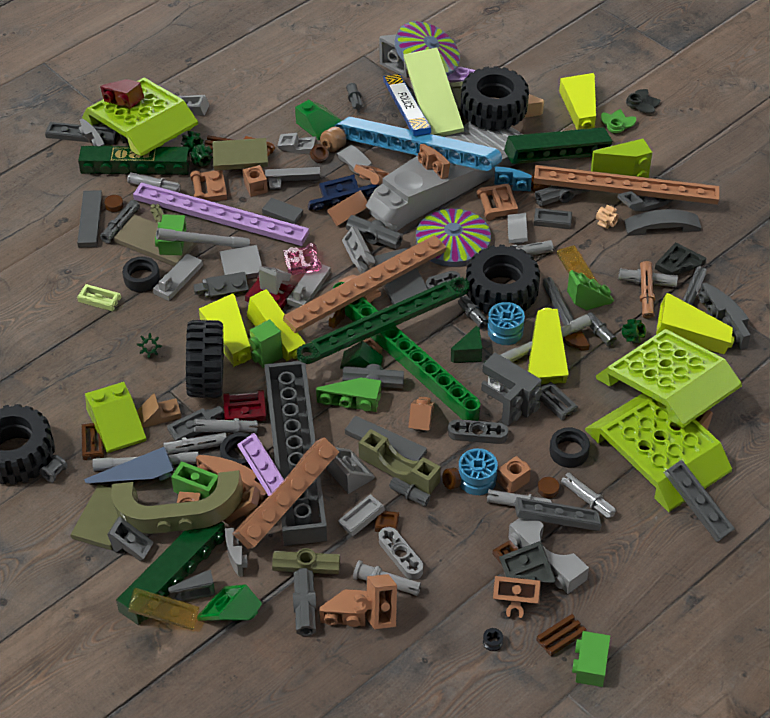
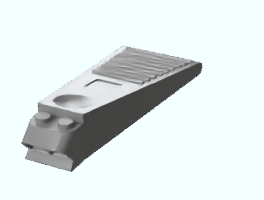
[365,122,523,232]

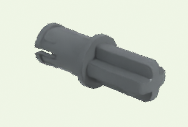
[346,83,363,111]
[458,296,488,329]
[587,312,617,346]
[389,477,431,507]

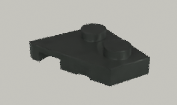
[655,242,707,275]
[499,541,557,583]

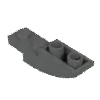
[698,283,750,350]

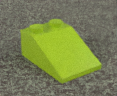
[591,139,653,178]
[85,382,147,453]

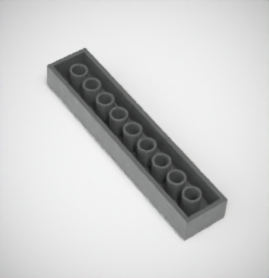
[265,361,327,546]

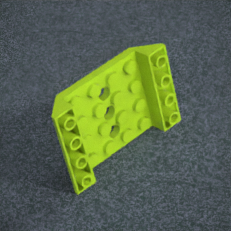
[82,78,198,156]
[596,329,742,427]
[585,393,732,512]

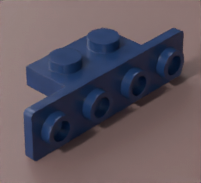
[307,174,379,211]

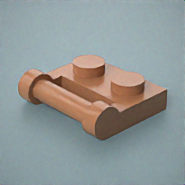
[354,164,390,185]
[190,170,227,202]
[477,183,518,221]

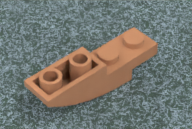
[196,455,269,505]

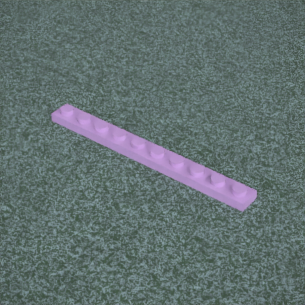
[133,182,309,246]

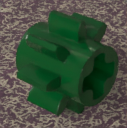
[181,131,204,152]
[190,144,213,167]
[622,319,646,343]
[137,333,162,358]

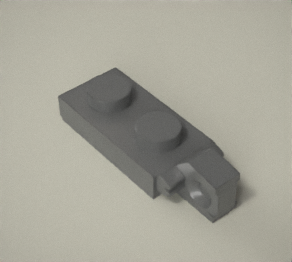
[193,272,248,298]
[167,406,225,441]

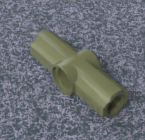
[272,548,340,575]

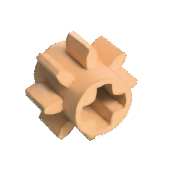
[596,205,619,229]

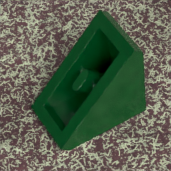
[451,326,482,363]
[340,341,383,369]

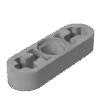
[379,527,423,580]

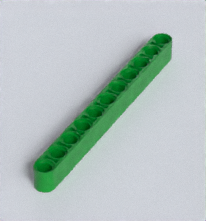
[333,282,481,421]

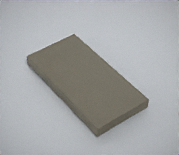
[114,215,198,266]

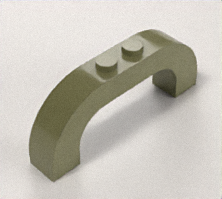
[111,470,243,534]

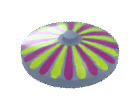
[395,21,460,76]
[416,208,491,267]

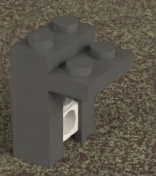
[481,352,542,426]

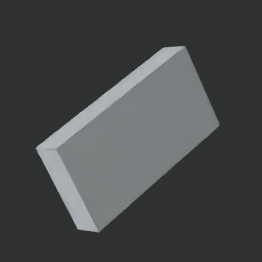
[338,494,385,536]

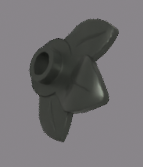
[626,89,661,114]

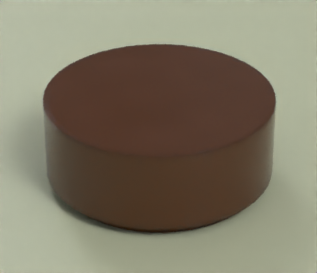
[310,144,329,163]
[104,195,124,212]
[442,467,461,490]
[538,477,559,498]

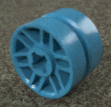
[488,302,525,345]
[459,448,498,495]

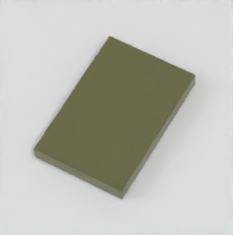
[213,138,268,171]
[71,484,118,550]

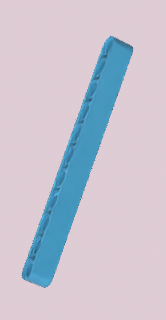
[335,117,502,171]

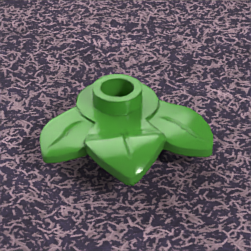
[601,109,636,134]

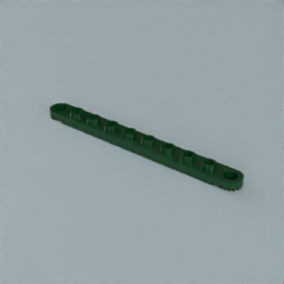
[297,277,470,364]

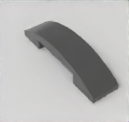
[618,191,673,212]
[624,209,701,236]

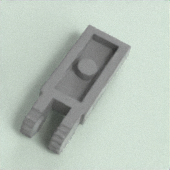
[342,226,375,273]

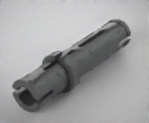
[100,199,140,243]

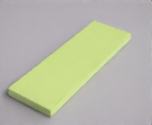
[403,48,464,136]

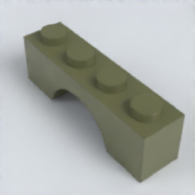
[358,429,441,494]

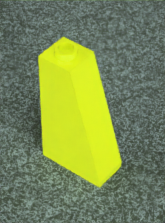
[559,73,596,130]
[247,289,306,361]
[656,293,734,354]
[199,294,251,367]
[527,308,569,385]

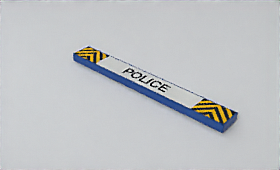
[383,74,431,136]

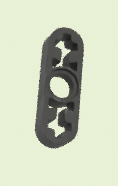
[448,419,508,444]

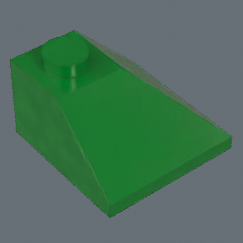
[295,99,342,141]
[196,584,262,621]

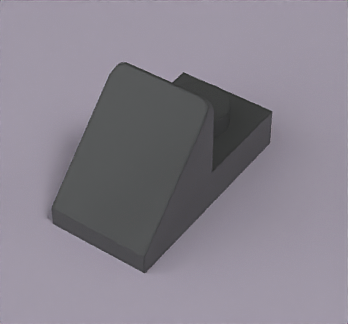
[107,516,154,561]

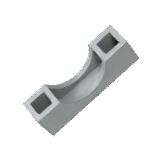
[508,518,589,594]

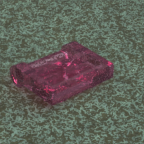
[283,243,322,275]

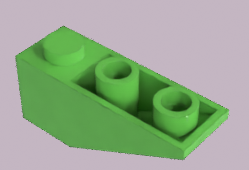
[316,377,381,412]

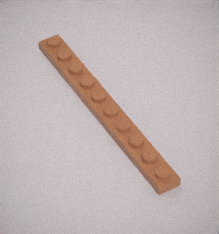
[534,165,719,205]
[283,235,447,333]

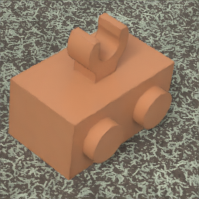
[354,574,397,629]
[493,576,541,618]

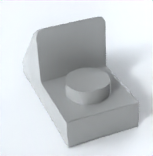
[259,266,291,295]

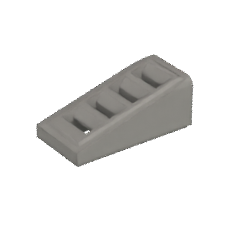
[178,95,209,116]

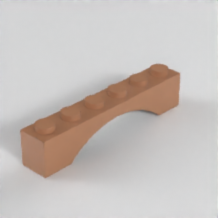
[232,437,339,549]

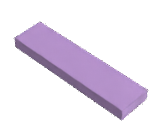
[237,433,284,496]

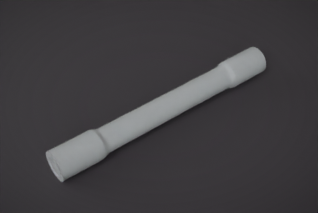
[156,228,250,248]
[501,314,592,362]
[93,451,199,471]

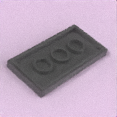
[373,248,427,305]

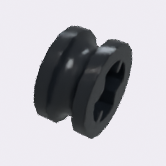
[483,628,503,651]

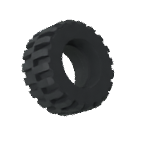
[460,66,529,130]
[466,245,540,315]
[186,320,224,398]
[0,404,55,485]

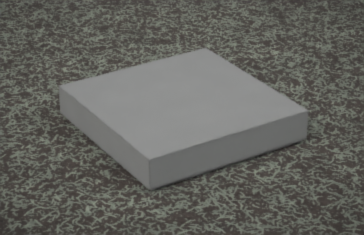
[220,245,262,279]

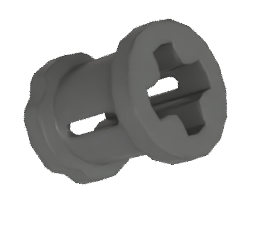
[40,455,68,483]

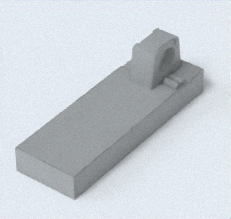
[265,167,320,190]
[153,254,203,301]
[287,262,331,308]

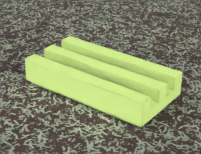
[77,284,121,311]

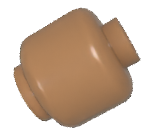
[320,126,346,153]

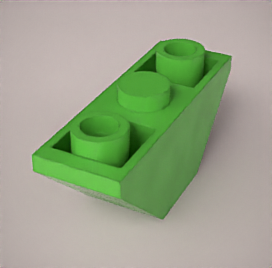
[567,270,614,310]

